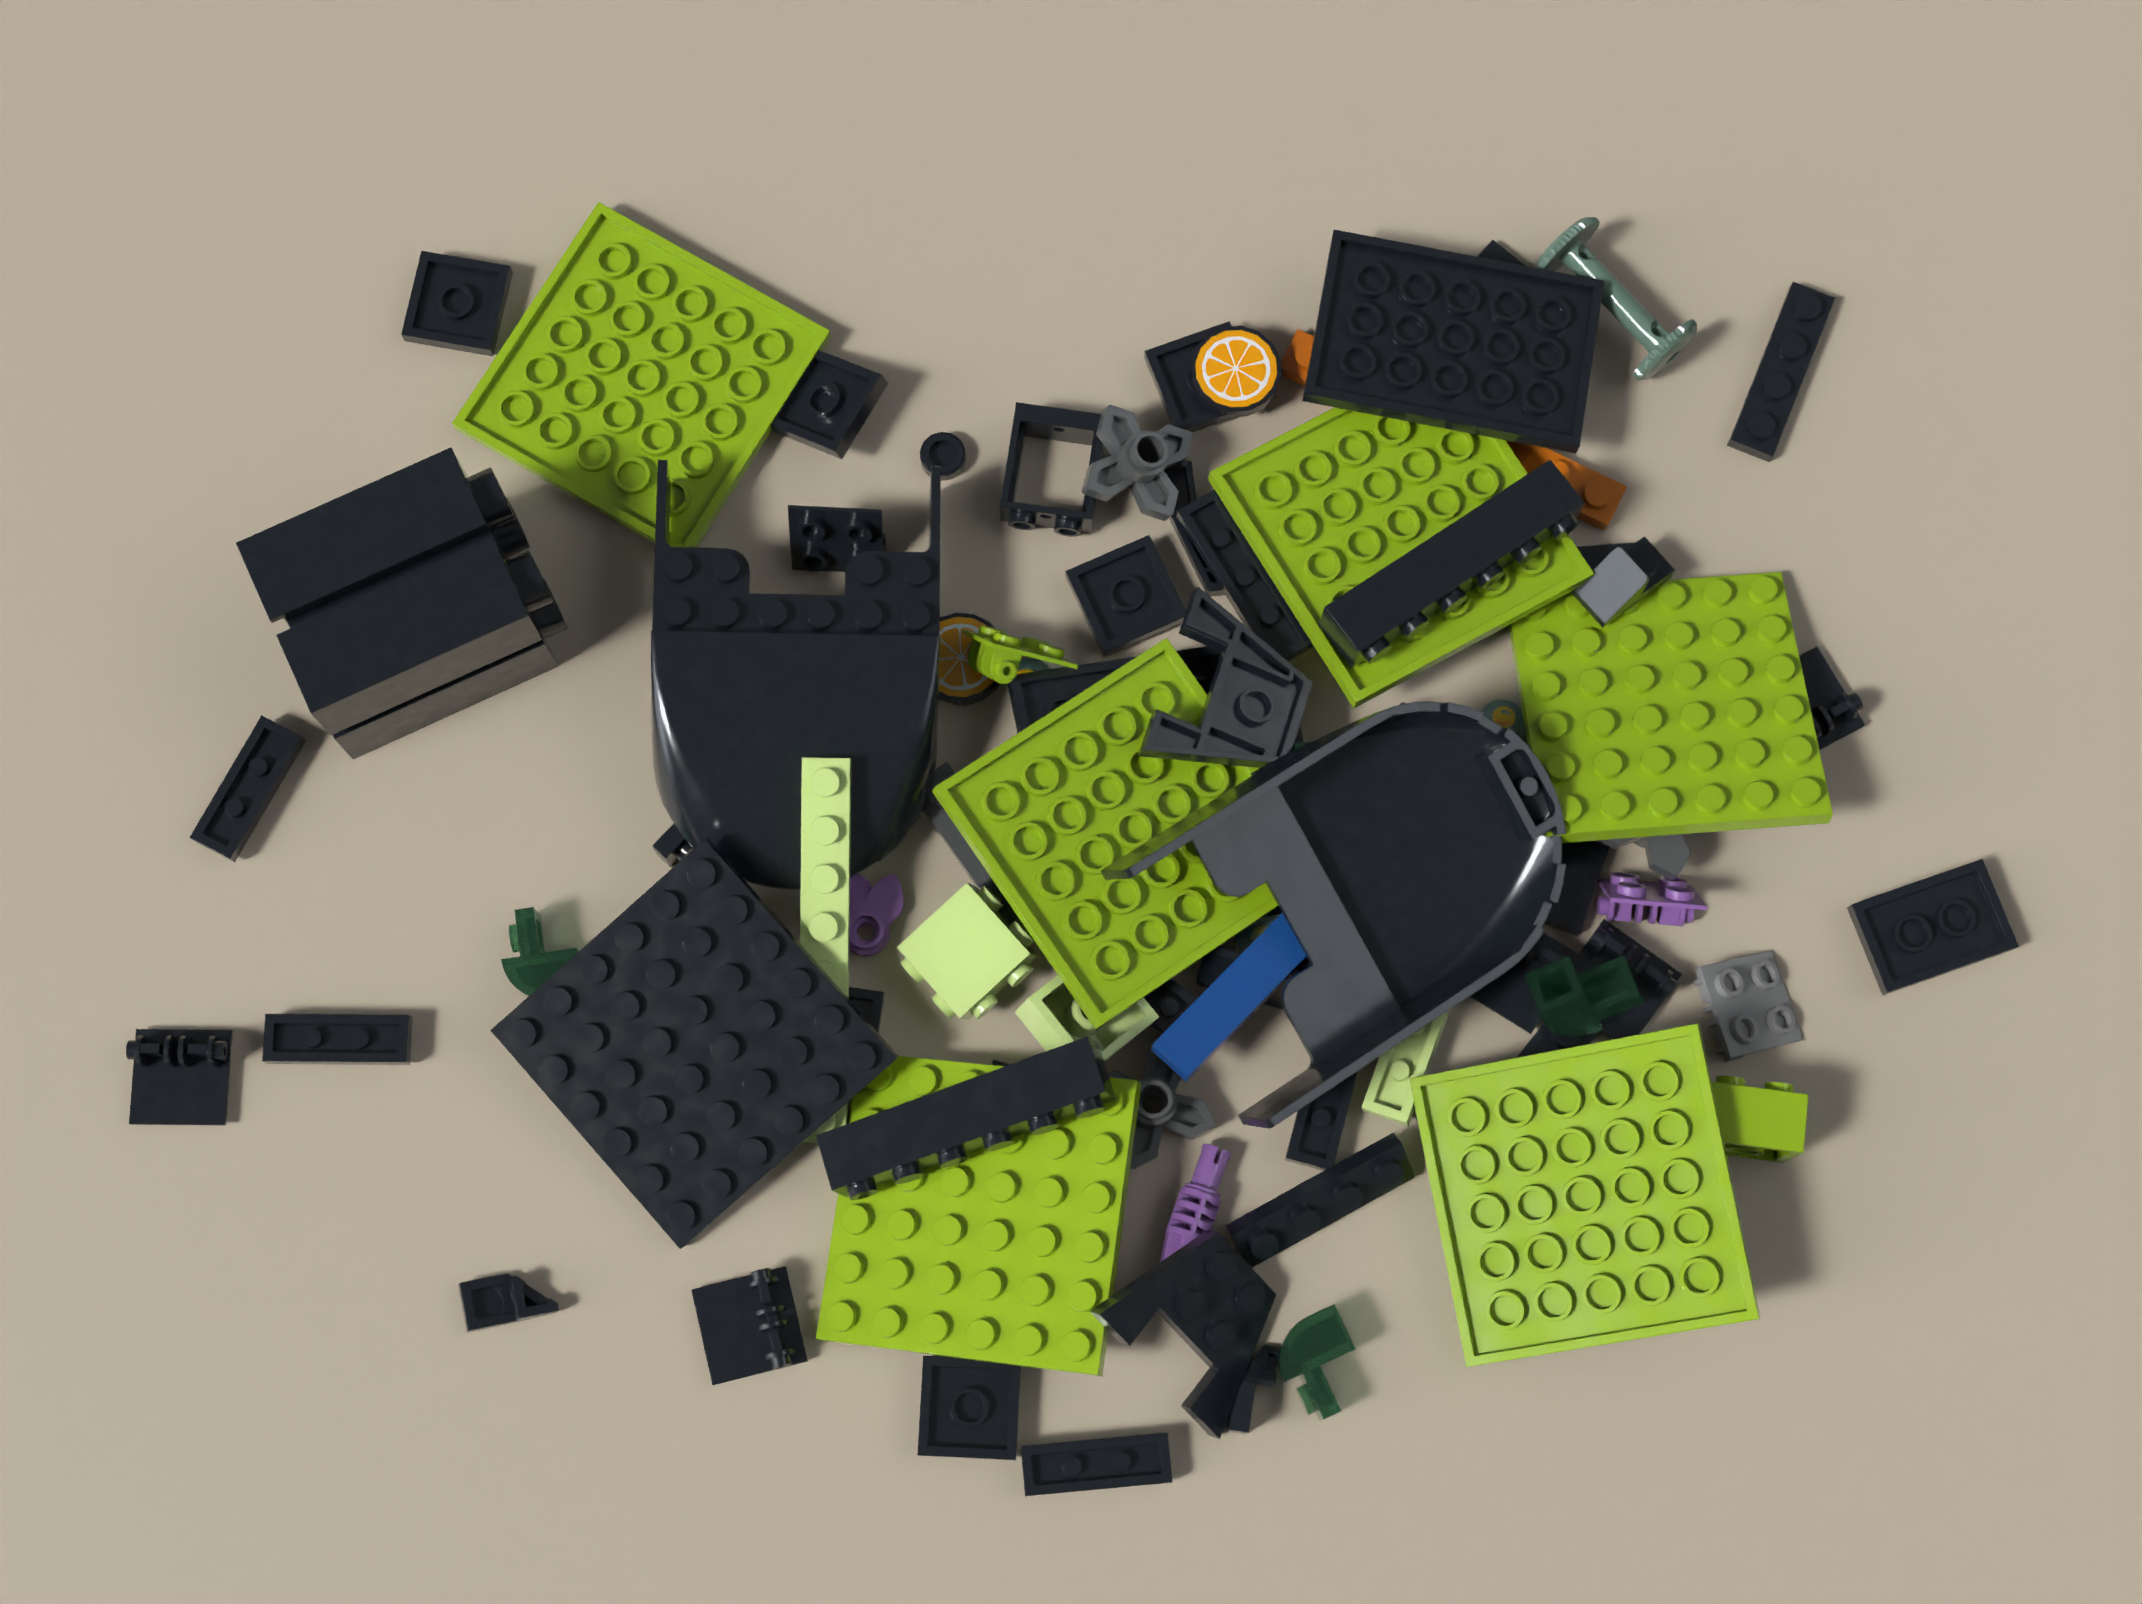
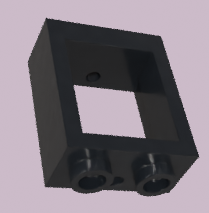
[1000,402,1104,537]

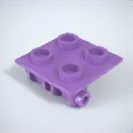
[1597,872,1707,927]

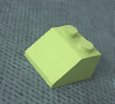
[1015,975,1159,1062]

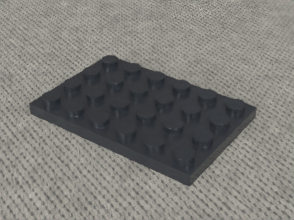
[1302,229,1604,454]

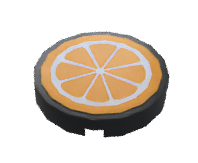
[1190,326,1282,417]
[938,612,1000,706]

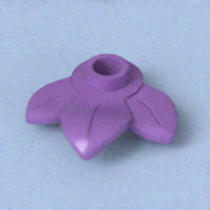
[849,873,904,956]

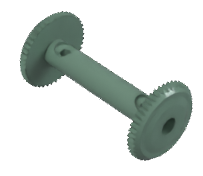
[1537,217,1697,380]

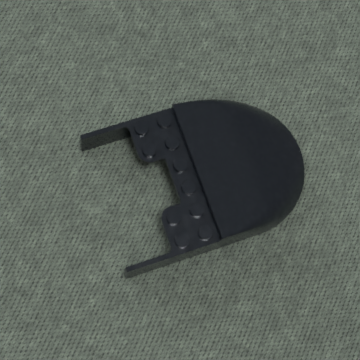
[651,460,941,890]
[1101,701,1566,1129]

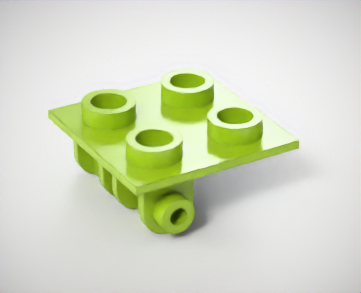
[962,625,1078,684]

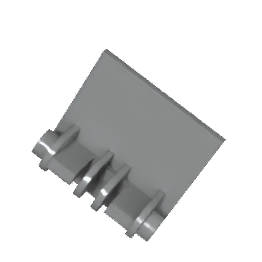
[1694,950,1803,1062]

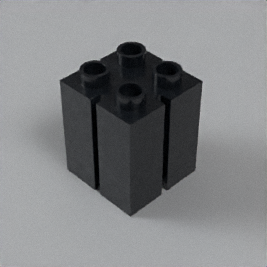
[236,447,568,759]

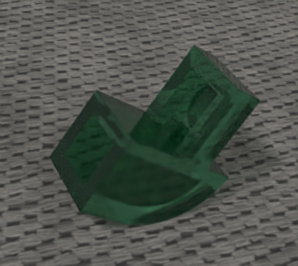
[501,907,580,998]
[1525,955,1644,1036]
[1277,1304,1355,1421]

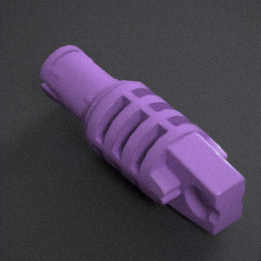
[1159,1144,1232,1263]

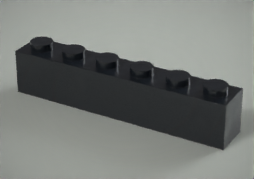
[1319,460,1585,668]
[816,1036,1116,1200]

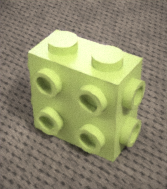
[897,883,1038,1020]

